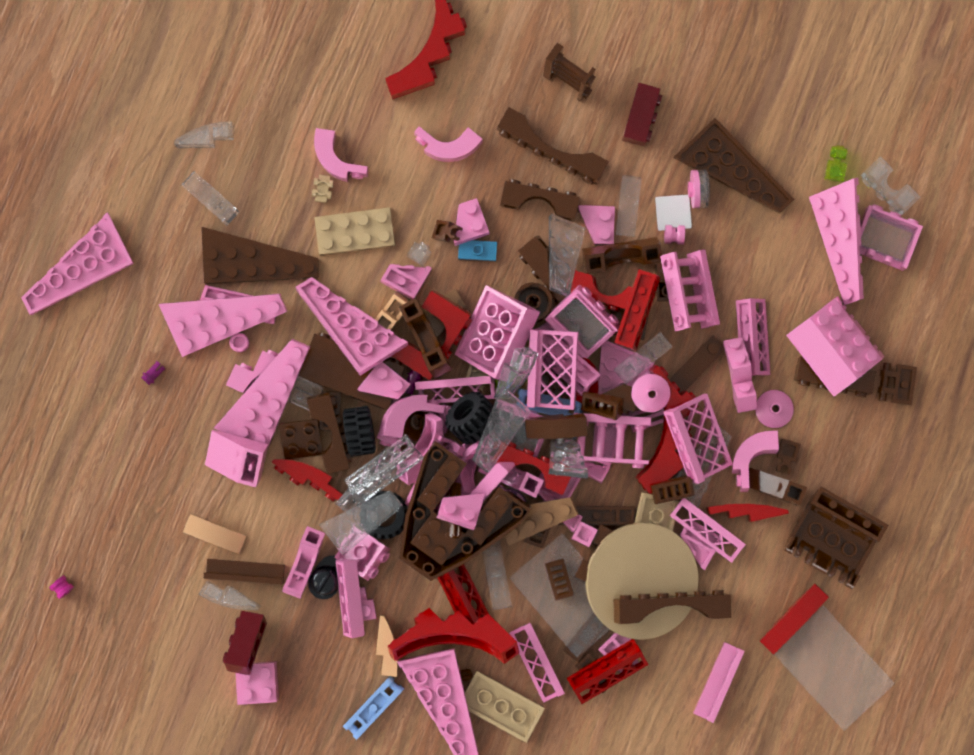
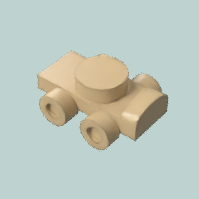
[312,175,334,203]

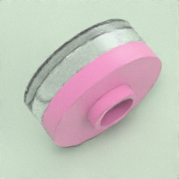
[688,169,710,208]

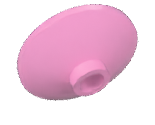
[631,374,670,413]
[755,390,794,428]

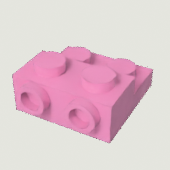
[334,526,390,581]

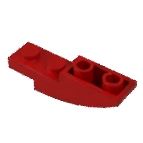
[272,459,344,502]

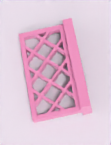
[527,328,579,410]
[664,394,733,484]

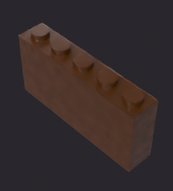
[298,332,405,410]

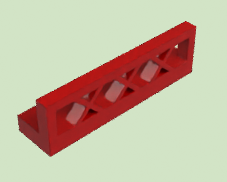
[614,269,661,351]
[438,564,489,624]
[567,639,649,704]

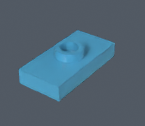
[458,240,497,262]

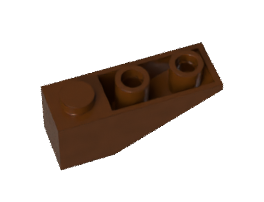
[749,468,807,506]

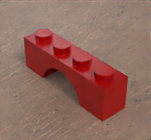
[567,270,633,312]
[492,440,572,495]

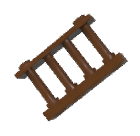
[543,43,596,102]

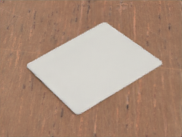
[655,195,692,231]

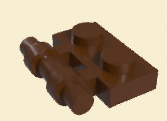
[878,363,917,405]

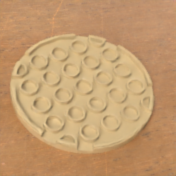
[586,523,699,640]

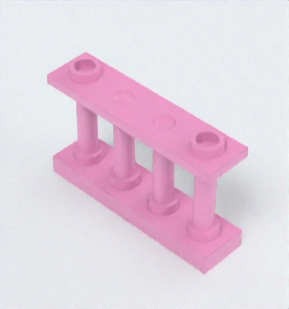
[660,250,720,331]
[570,413,651,468]

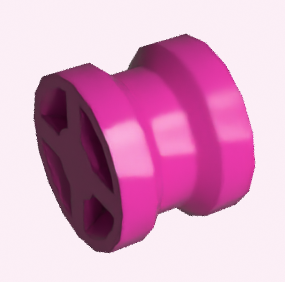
[49,575,74,600]

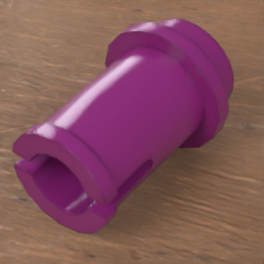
[141,361,166,385]
[406,370,421,395]

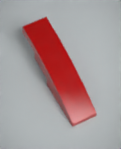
[706,504,789,522]
[760,583,829,655]

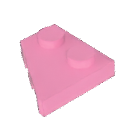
[454,198,489,246]
[380,264,432,300]

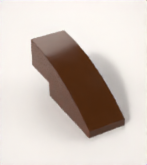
[525,413,588,439]

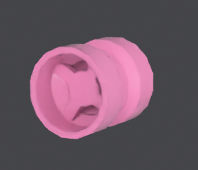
[664,225,685,245]

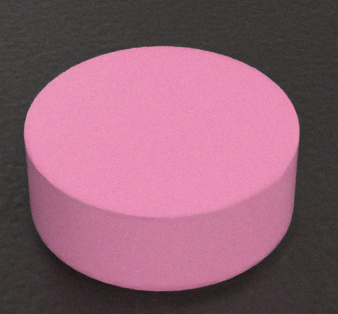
[229,333,249,352]

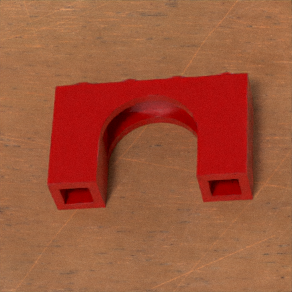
[392,290,473,380]

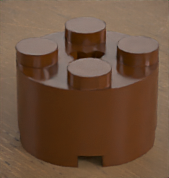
[514,282,552,323]

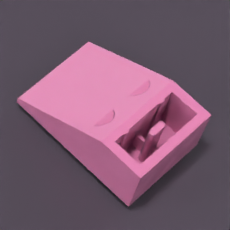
[205,429,268,487]

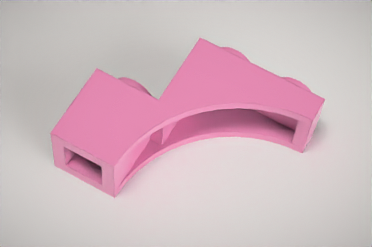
[723,337,757,413]
[226,349,278,393]
[396,412,445,485]

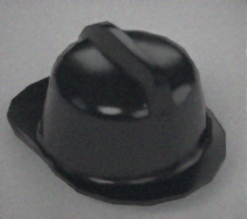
[308,555,339,599]

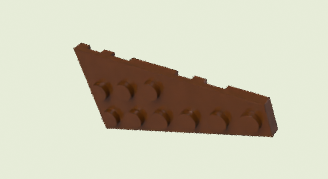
[674,118,795,214]
[201,227,319,284]

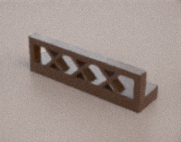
[203,559,285,584]

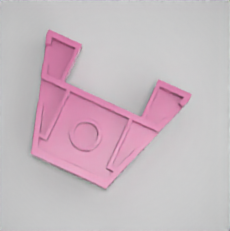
[537,454,610,533]

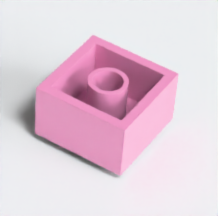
[236,661,279,705]

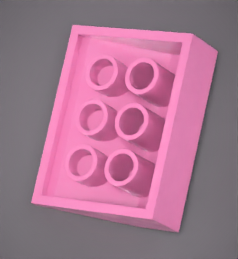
[454,285,540,382]

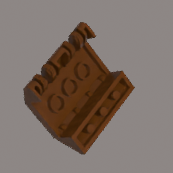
[784,486,889,589]

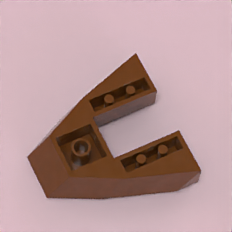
[399,439,531,581]

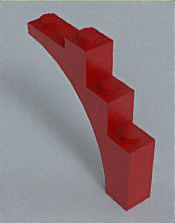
[385,0,467,100]
[635,365,699,494]
[388,608,520,664]

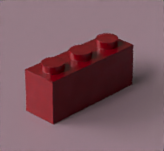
[622,83,662,146]
[223,611,267,676]

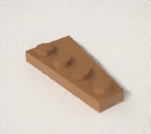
[504,497,579,546]

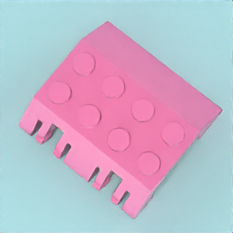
[786,296,884,397]

